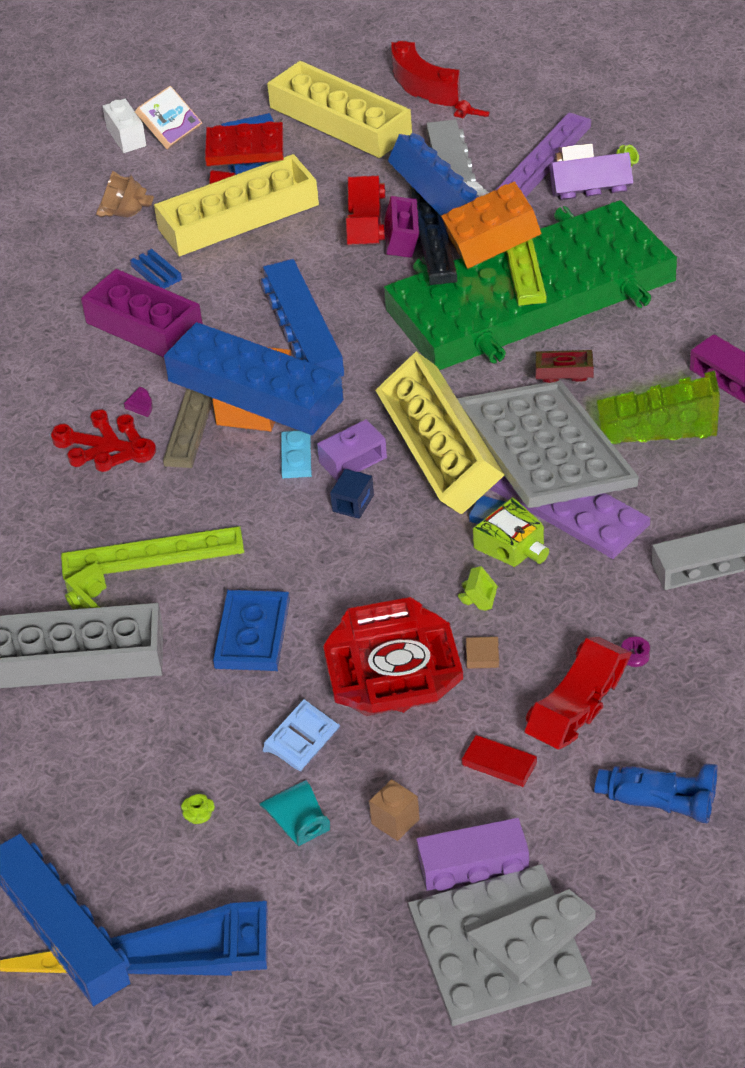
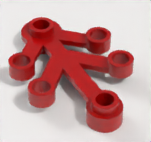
[51,410,156,472]

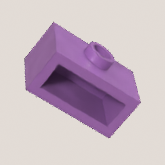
[317,419,387,481]

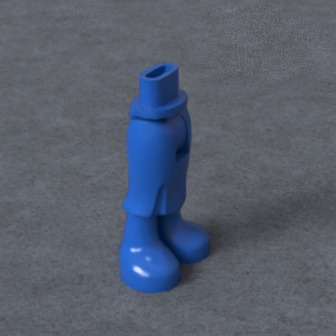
[594,763,718,823]

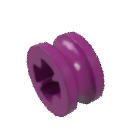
[621,636,650,667]

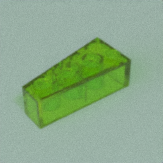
[597,371,720,444]

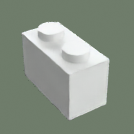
[103,99,146,153]

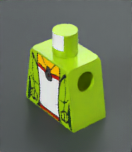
[473,497,549,567]

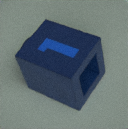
[330,469,374,519]

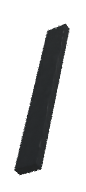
[409,186,457,285]

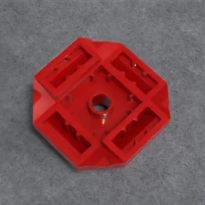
[323,597,463,716]

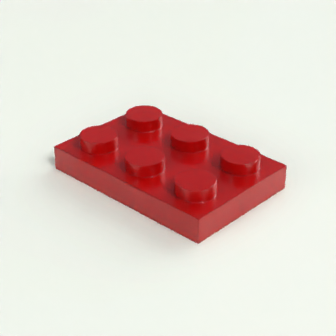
[205,121,284,166]

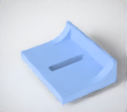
[263,699,340,771]

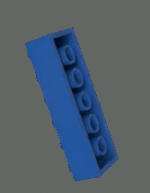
[164,322,344,436]

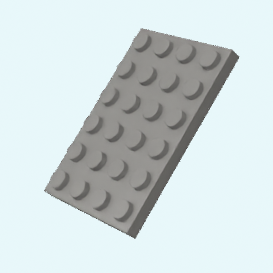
[457,380,639,508]

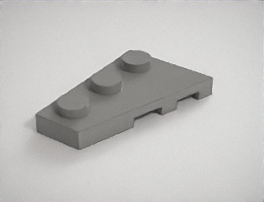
[467,889,596,985]

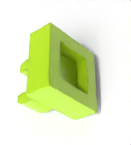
[458,566,498,611]

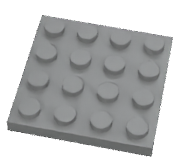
[408,864,592,1026]

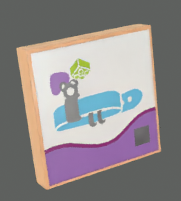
[135,86,202,149]

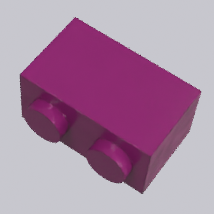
[384,196,419,257]

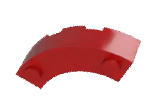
[391,41,461,106]
[346,176,386,246]
[524,636,632,750]

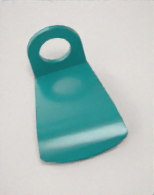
[259,780,330,846]

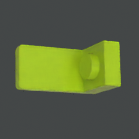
[65,562,107,610]

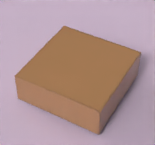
[466,637,499,669]

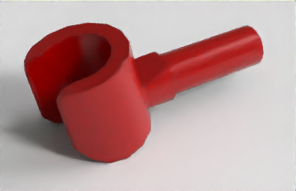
[454,100,490,118]

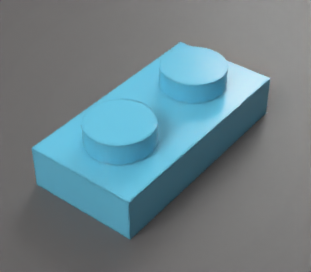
[281,431,312,479]

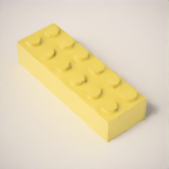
[267,61,412,158]
[154,154,319,256]
[375,351,505,514]

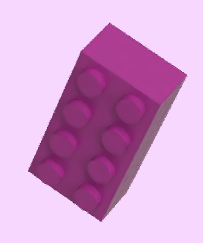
[81,269,203,357]

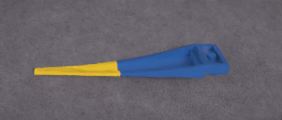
[0,901,268,976]

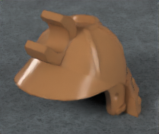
[96,171,154,217]

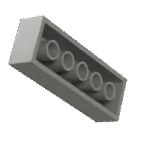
[0,603,164,688]

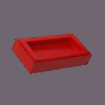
[462,735,537,787]

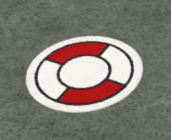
[368,640,430,676]

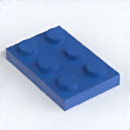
[213,590,290,671]

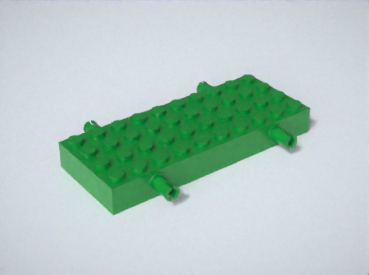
[384,200,677,370]

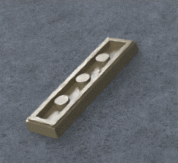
[163,388,213,468]

